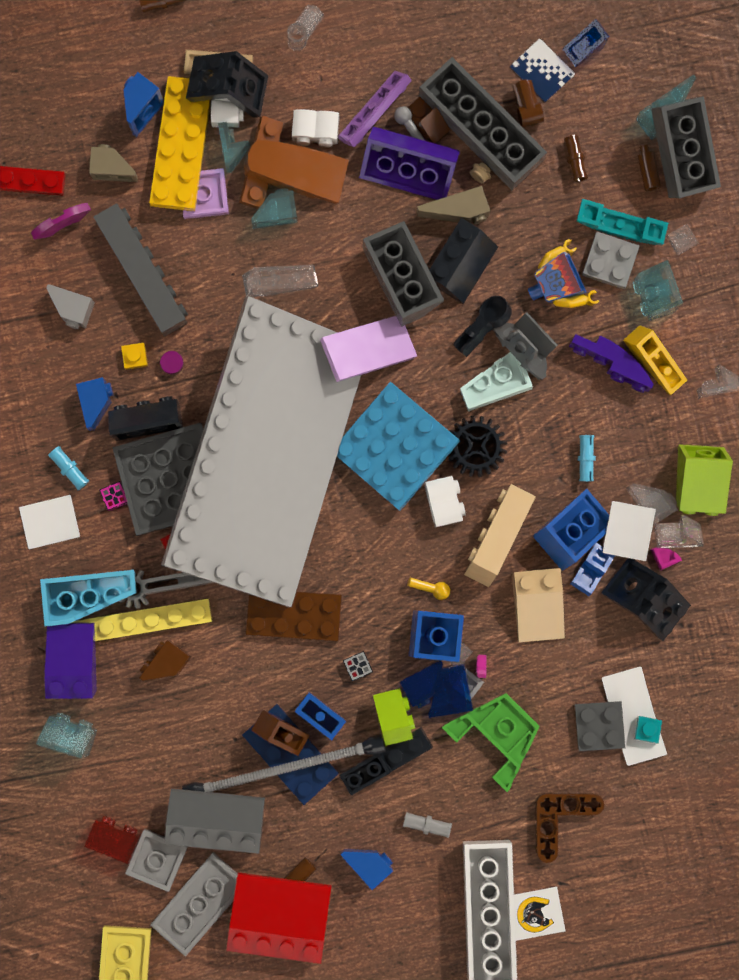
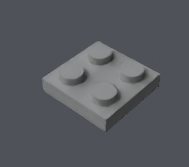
[582,232,639,290]
[125,829,188,892]

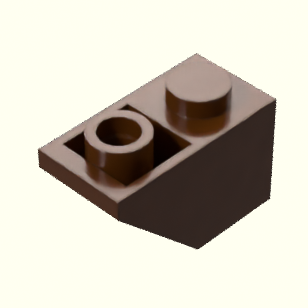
[140,640,192,681]

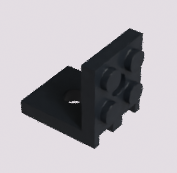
[186,51,269,118]
[601,558,691,641]

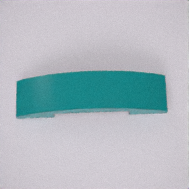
[576,199,669,245]

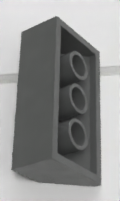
[362,221,444,327]
[165,789,265,854]

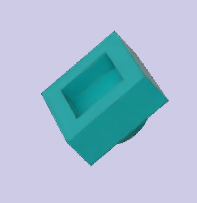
[634,716,662,744]

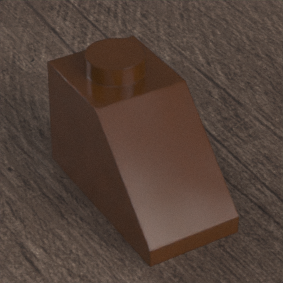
[251,710,310,756]

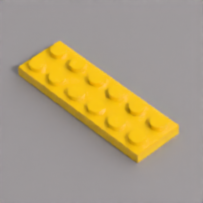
[149,76,211,211]

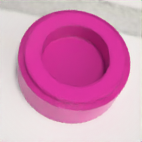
[477,655,487,678]

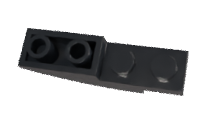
[339,727,433,796]

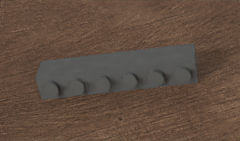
[94,203,188,337]

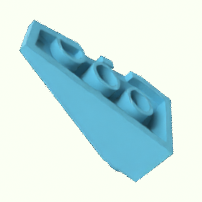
[40,570,137,626]

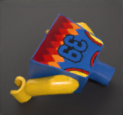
[528,239,599,308]

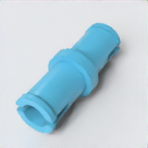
[577,435,596,482]
[48,446,89,490]

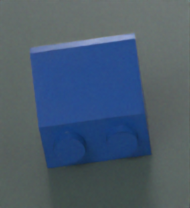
[123,72,164,138]
[409,610,464,662]

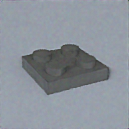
[575,701,626,751]

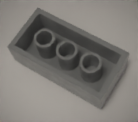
[651,96,721,198]

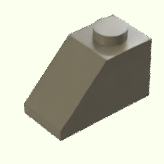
[89,144,138,182]

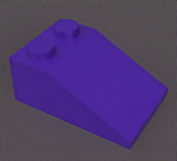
[45,623,97,699]

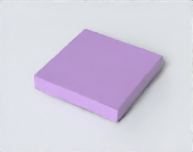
[183,168,229,219]

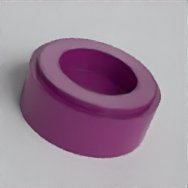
[160,351,184,375]

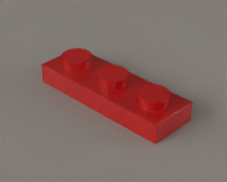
[0,166,66,196]

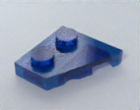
[428,664,473,718]

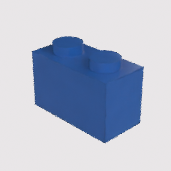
[295,692,346,740]

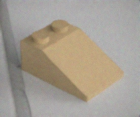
[512,568,565,643]

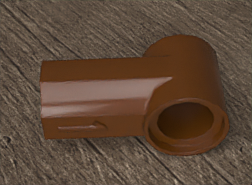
[513,79,544,127]

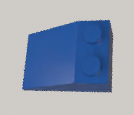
[533,489,609,571]

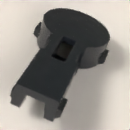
[453,296,512,357]

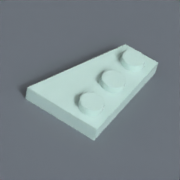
[460,352,533,411]

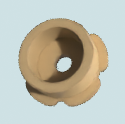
[470,163,491,184]

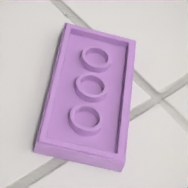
[320,316,417,382]

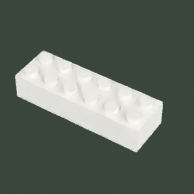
[463,840,517,980]

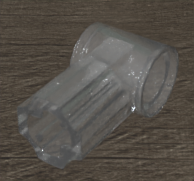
[287,4,324,51]

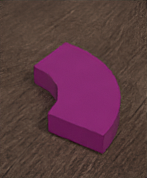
[31,203,91,240]

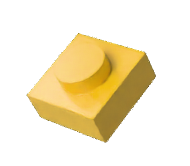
[121,343,148,370]

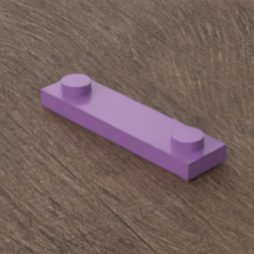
[338,71,412,147]

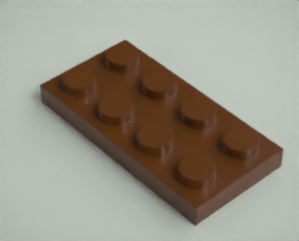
[246,592,342,641]

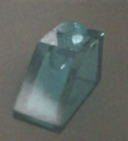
[251,188,298,229]

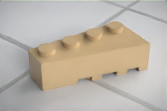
[464,484,536,587]

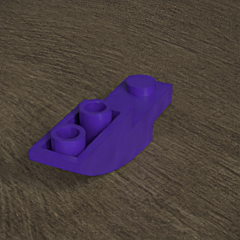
[569,334,654,393]

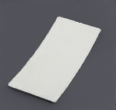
[602,667,667,766]

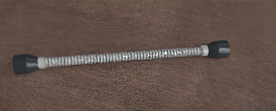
[182,734,386,793]

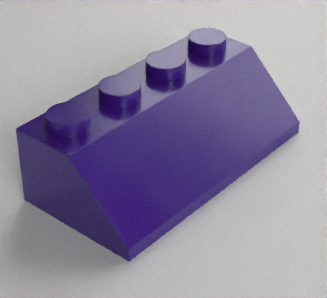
[359,127,460,200]

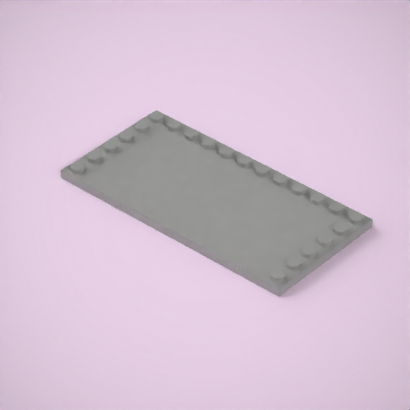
[161,296,361,607]

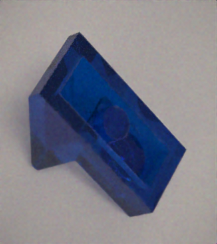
[562,19,609,67]

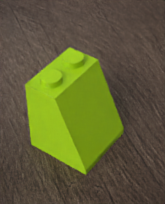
[676,444,733,516]

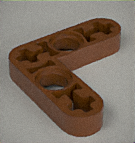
[535,793,604,863]

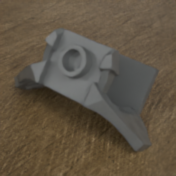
[492,312,558,380]

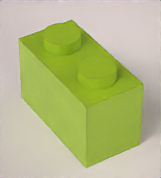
[373,688,415,746]

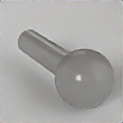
[394,106,425,141]

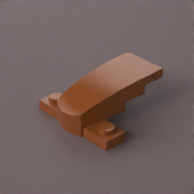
[239,116,349,210]

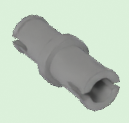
[403,812,452,838]

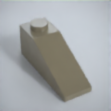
[416,186,490,224]

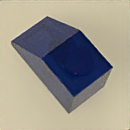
[399,660,443,708]

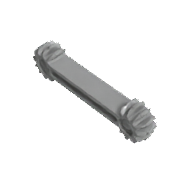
[119,569,214,609]

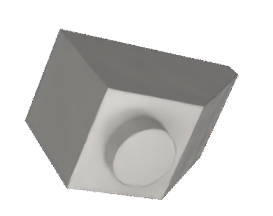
[46,284,95,329]

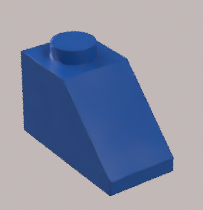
[76,377,114,431]
[340,849,393,890]

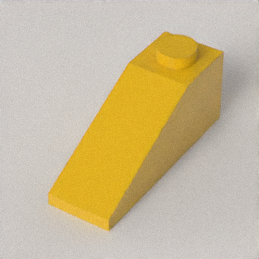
[623,325,687,395]

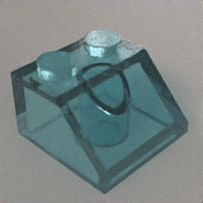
[633,260,683,321]
[36,712,98,759]

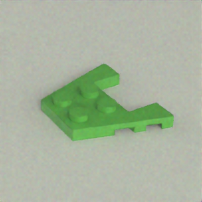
[441,693,540,792]

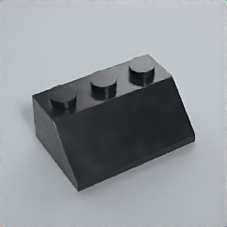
[429,218,498,304]
[108,396,183,441]

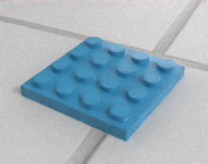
[337,382,460,511]

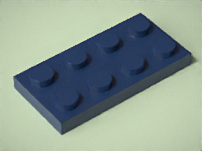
[242,704,339,805]

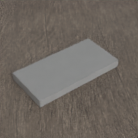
[150,852,238,956]

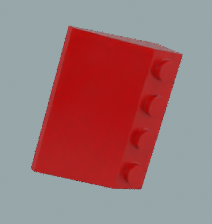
[226,872,332,964]

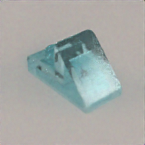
[218,122,250,173]

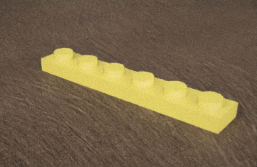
[72,599,212,641]

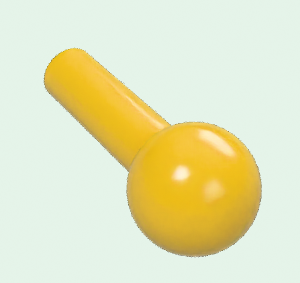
[407,577,450,600]

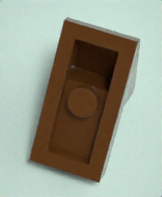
[408,97,450,144]

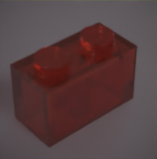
[84,816,141,864]

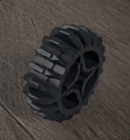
[448,416,507,478]

